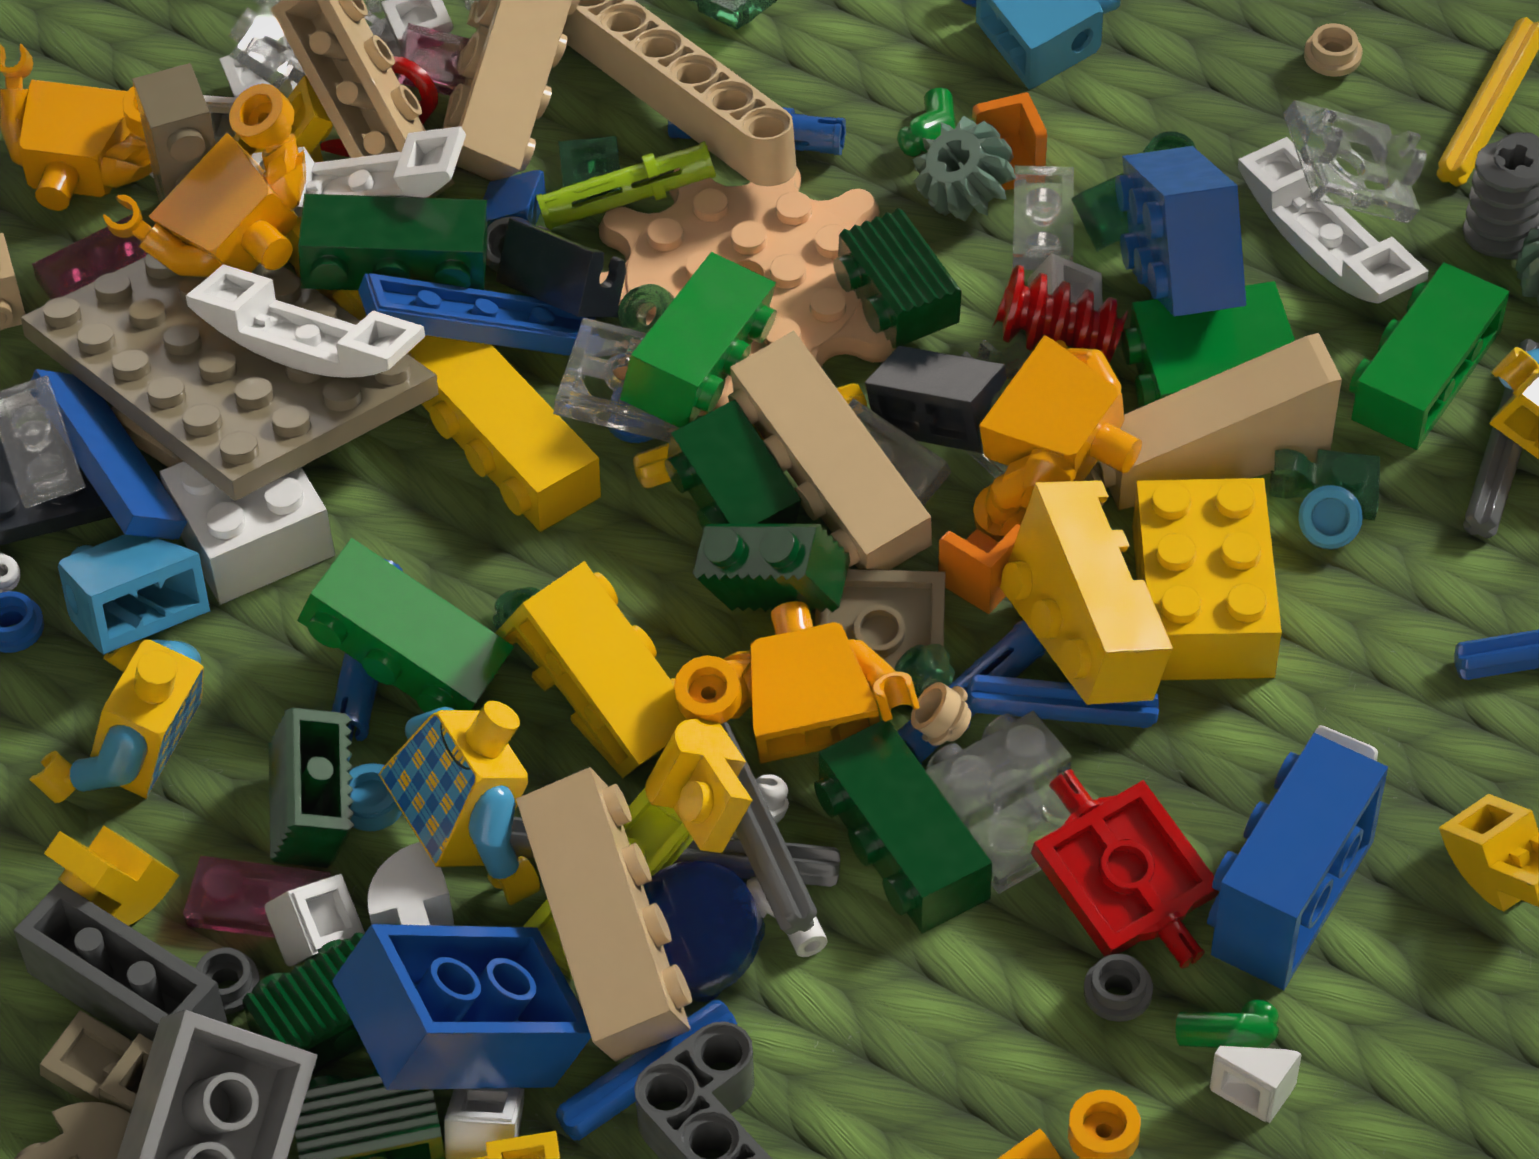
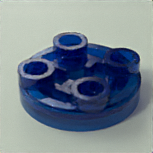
[643,860,766,1002]

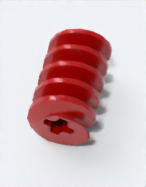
[992,265,1128,364]

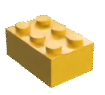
[1132,478,1282,680]

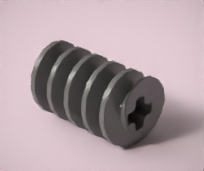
[1462,132,1539,260]

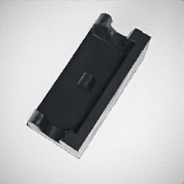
[495,217,626,318]
[865,346,1007,453]

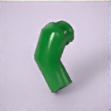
[897,87,956,157]
[1175,1000,1279,1048]

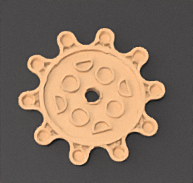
[599,166,896,416]

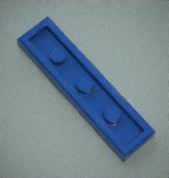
[358,273,605,360]
[28,369,187,540]

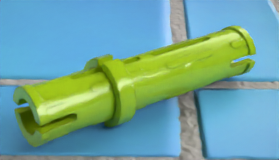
[536,141,716,230]

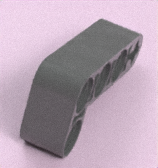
[635,1022,772,1159]

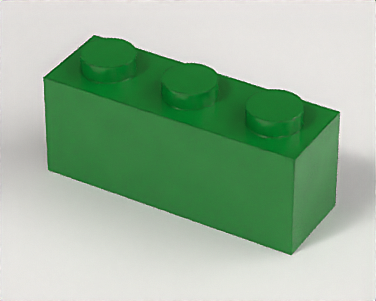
[620,252,777,428]
[1349,262,1509,450]
[297,538,514,713]

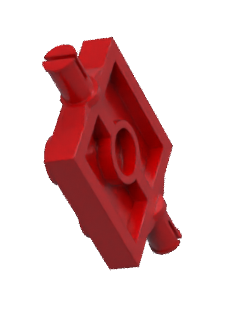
[1030,769,1219,969]

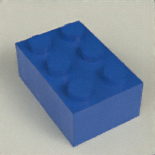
[1115,146,1247,317]
[1207,733,1388,990]
[332,924,591,1090]

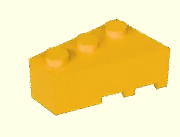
[1000,480,1173,705]
[495,561,687,778]

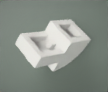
[368,842,455,926]

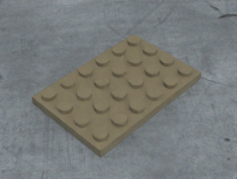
[21,254,439,501]

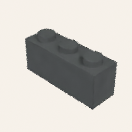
[13,882,228,1041]

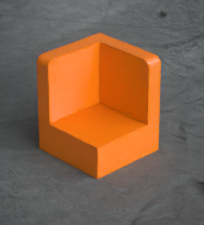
[972,92,1047,191]
[938,524,1021,614]

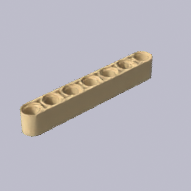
[562,0,797,186]

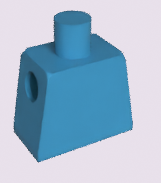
[976,0,1120,90]
[58,534,210,654]

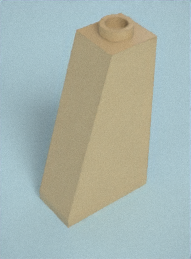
[1093,333,1342,510]

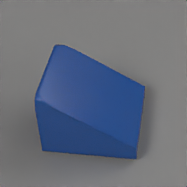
[483,170,546,227]

